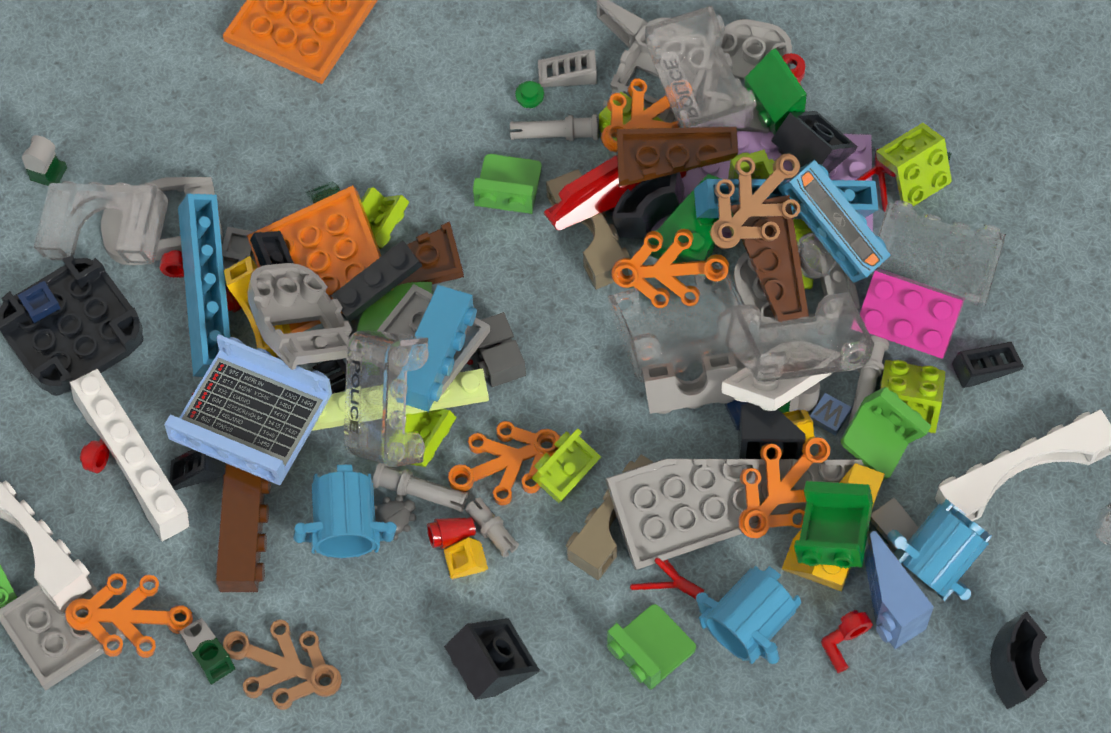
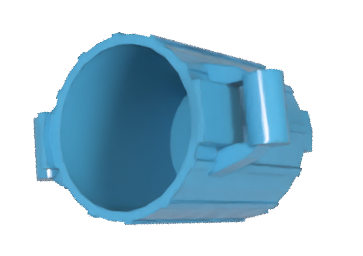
[293,464,397,558]
[888,499,992,601]
[696,566,801,664]

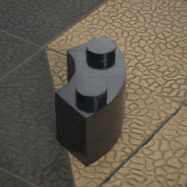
[612,173,685,238]
[990,611,1048,710]

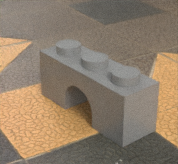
[642,352,738,414]

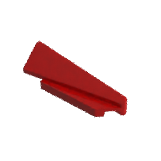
[544,155,687,231]

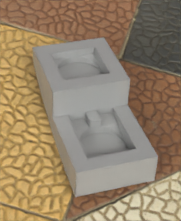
[222,227,254,282]
[870,498,919,571]

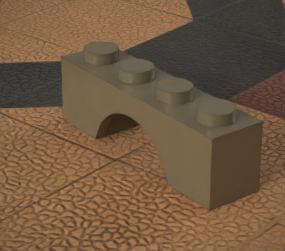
[546,169,630,289]
[566,454,653,581]

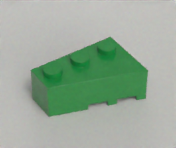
[648,174,722,275]

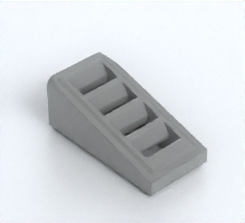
[597,0,648,48]
[538,49,597,87]

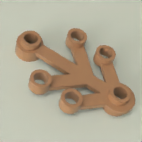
[710,154,800,249]
[223,620,342,710]

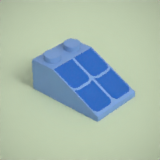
[864,531,934,649]

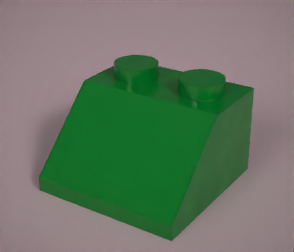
[742,48,807,135]

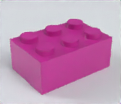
[855,268,965,359]

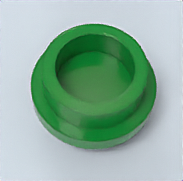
[515,81,544,108]

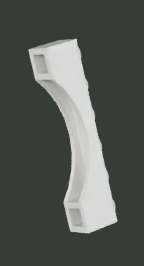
[70,369,189,541]
[935,409,1111,521]
[0,480,92,612]

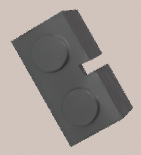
[474,312,526,387]

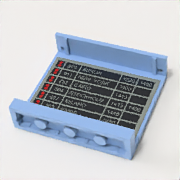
[164,334,332,485]

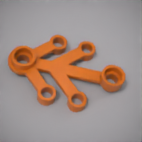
[601,78,692,152]
[611,229,729,308]
[448,421,560,505]
[738,437,830,538]
[66,573,193,658]

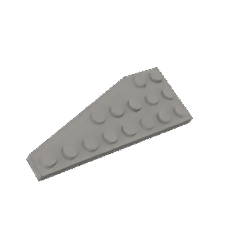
[605,459,864,570]

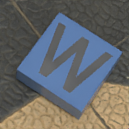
[810,393,852,436]

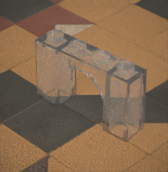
[34,181,169,264]

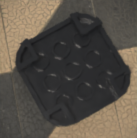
[0,255,144,396]

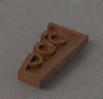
[617,127,738,187]
[731,195,809,322]
[397,221,464,286]

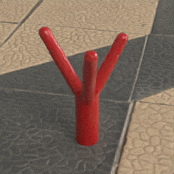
[856,149,896,212]
[630,557,705,599]

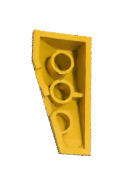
[782,463,885,592]

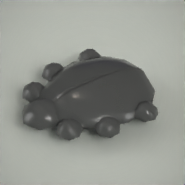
[374,495,416,540]

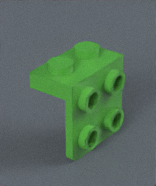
[473,154,542,214]
[841,386,931,479]
[607,604,696,690]

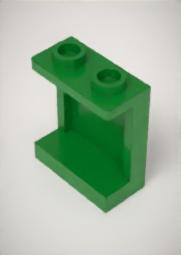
[794,481,873,568]

